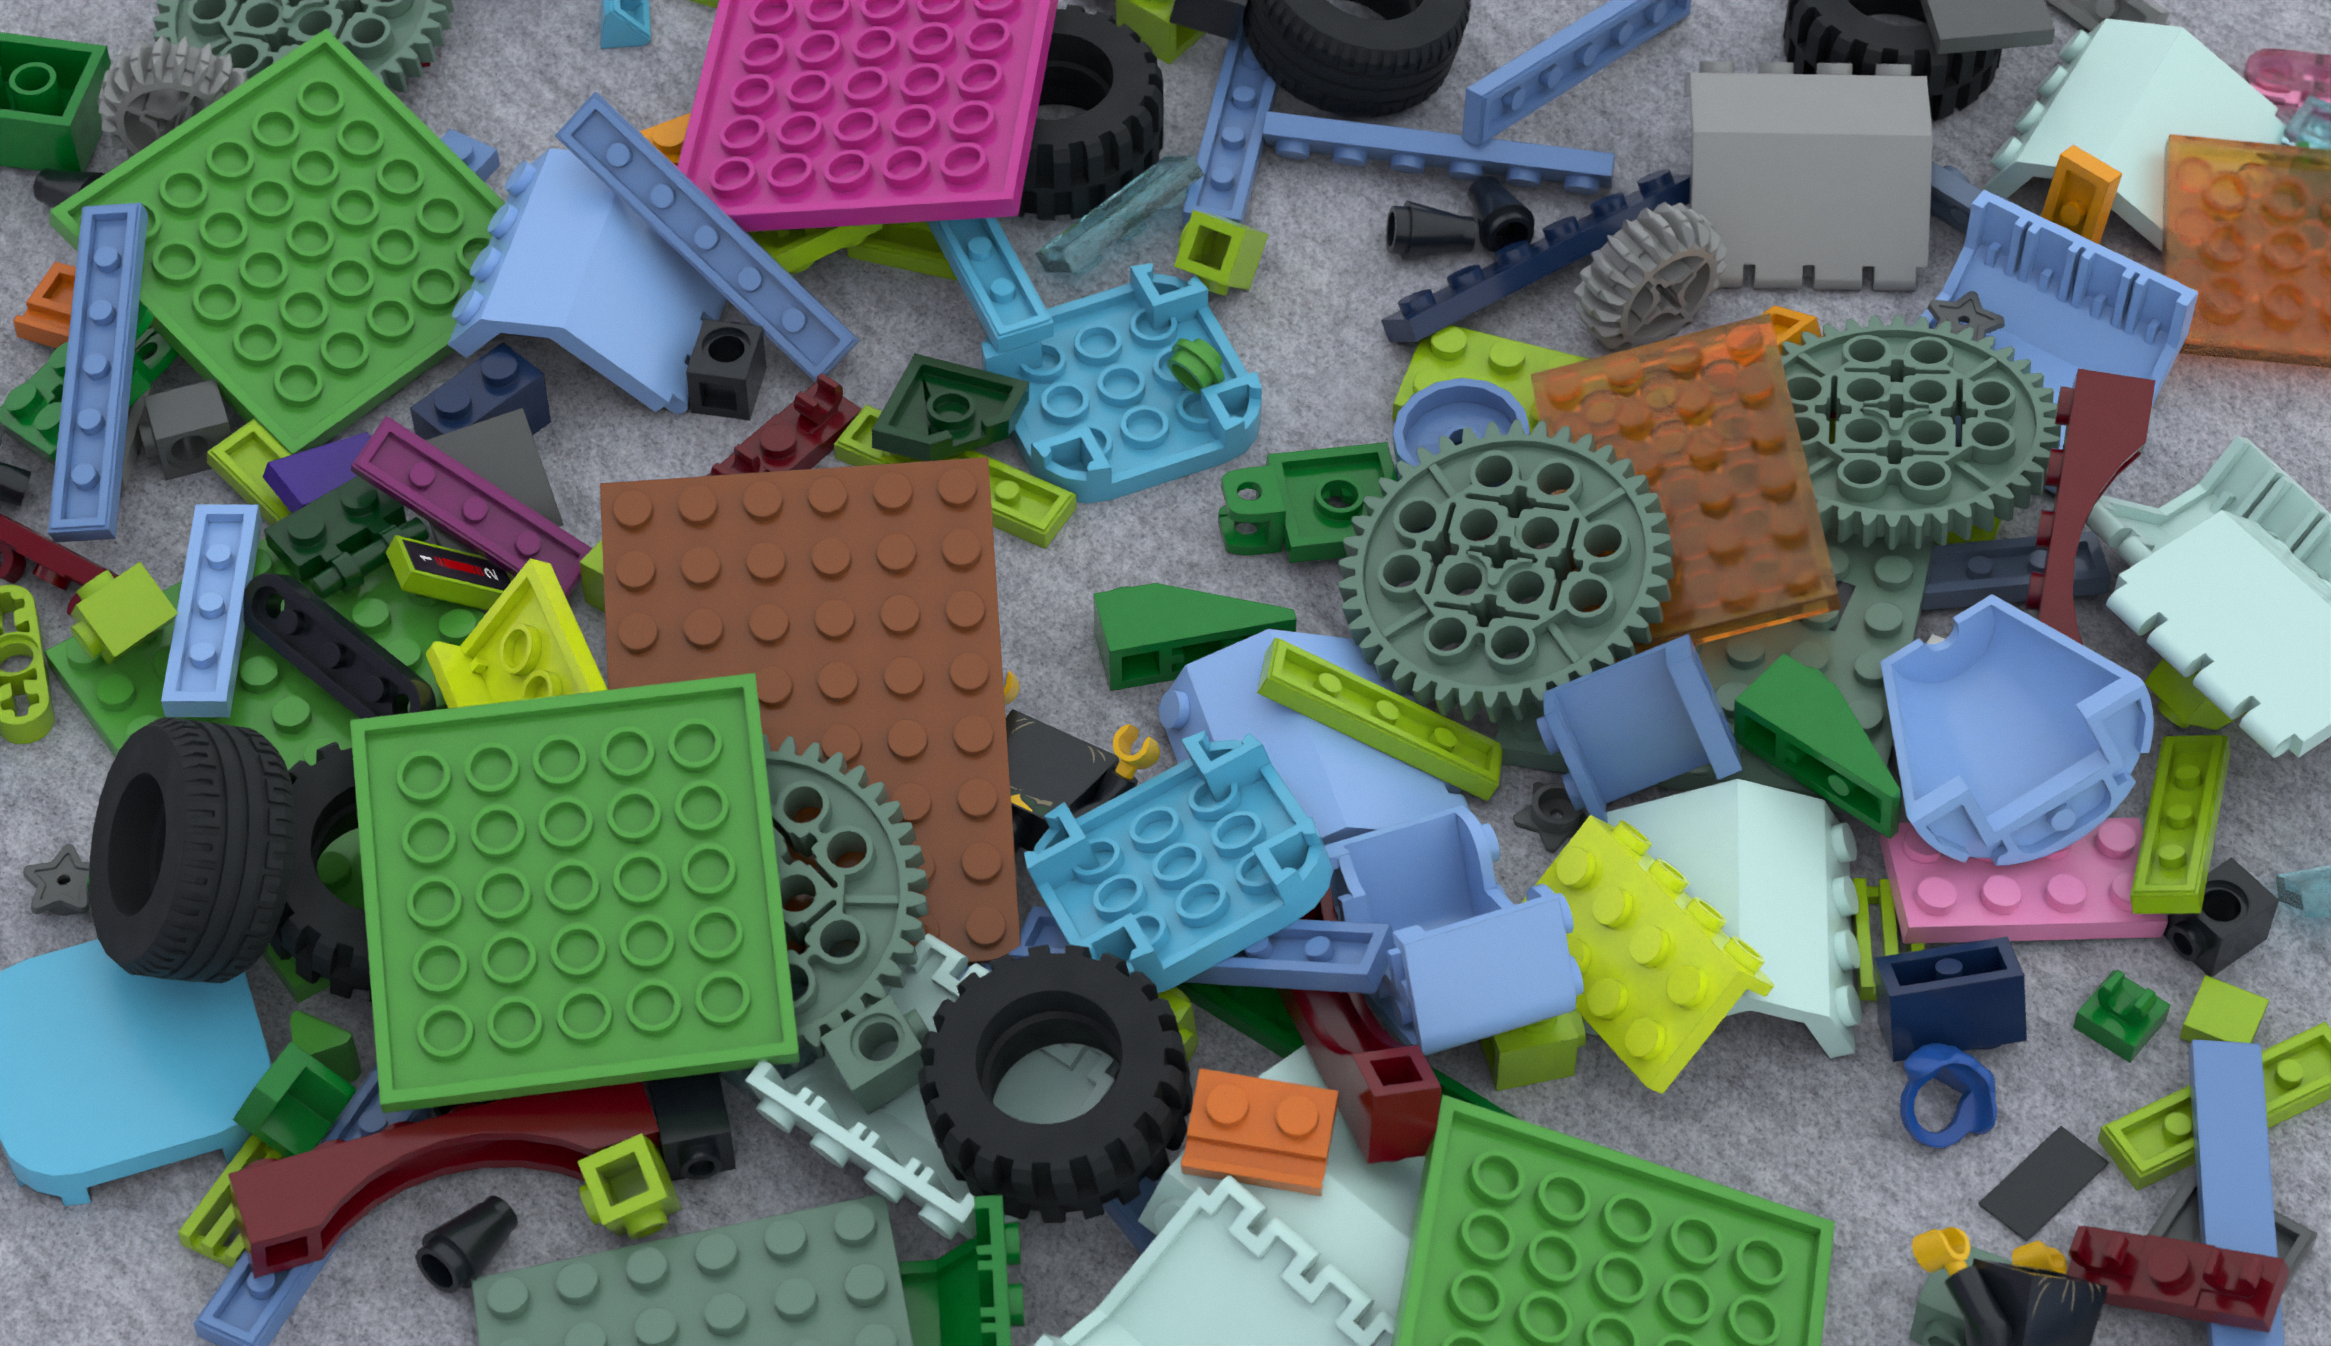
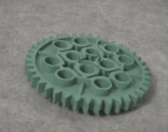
[153,0,454,92]
[1732,315,2061,549]
[1338,420,1675,722]
[736,734,930,1075]

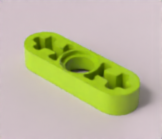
[0,585,55,744]

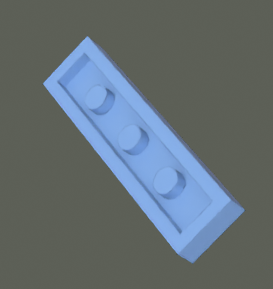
[161,504,262,717]

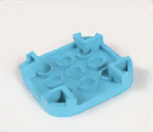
[981,263,1262,504]
[1024,731,1333,993]
[0,939,272,1206]

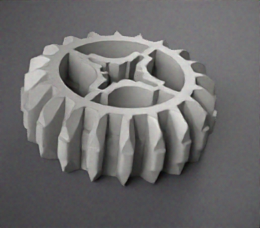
[98,35,248,159]
[1574,202,1727,355]

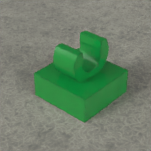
[2073,970,2171,1063]

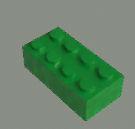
[0,32,111,171]

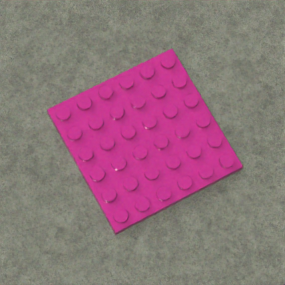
[678,0,1058,232]

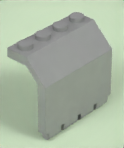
[1684,61,1933,291]

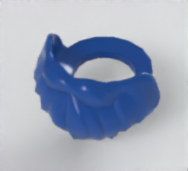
[1900,1043,1997,1148]

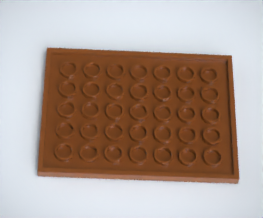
[600,457,1021,966]

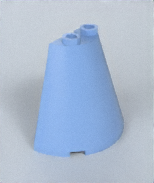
[1880,594,2154,866]

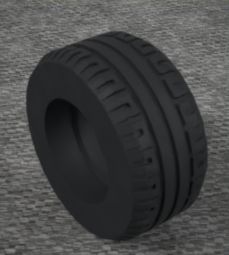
[1242,0,1471,118]
[89,718,296,983]

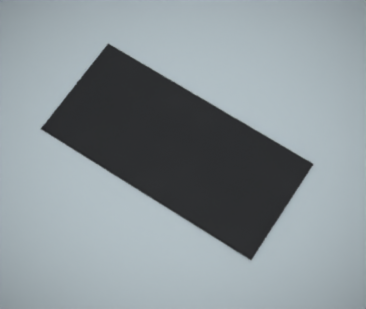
[1978,1126,2110,1241]

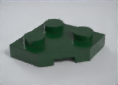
[872,354,1029,461]

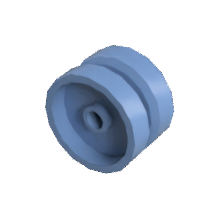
[1393,378,1530,529]

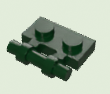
[264,476,429,600]

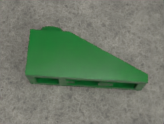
[1093,583,1297,691]
[1734,653,1901,839]

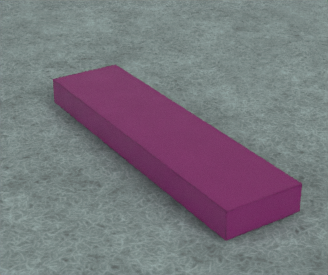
[350,415,592,600]

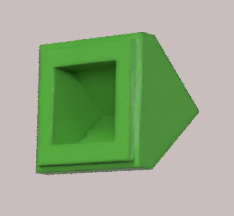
[289,1010,362,1083]

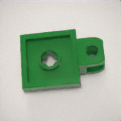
[0,303,178,466]
[1218,442,1398,563]

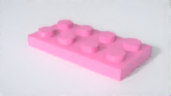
[1879,818,2168,944]

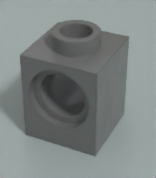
[138,379,231,480]

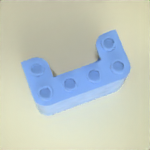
[1324,805,1584,1056]

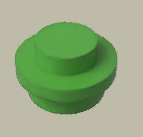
[1167,338,1225,395]

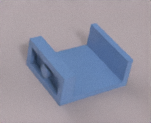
[1537,634,1742,823]

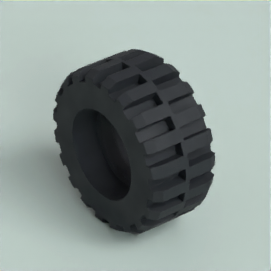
[1783,0,2002,122]
[1018,4,1164,221]
[270,742,372,1002]
[918,944,1193,1223]

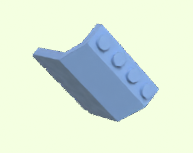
[448,148,727,414]
[1913,190,2198,494]
[1157,629,1471,845]

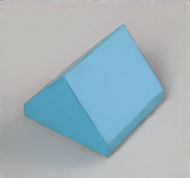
[599,0,651,49]

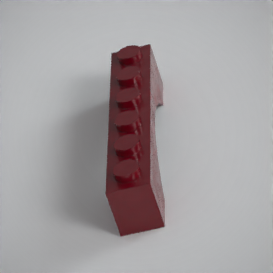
[2025,369,2156,646]
[1276,885,1442,1164]
[228,1082,659,1279]

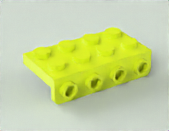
[426,558,608,709]
[1521,815,1775,1094]

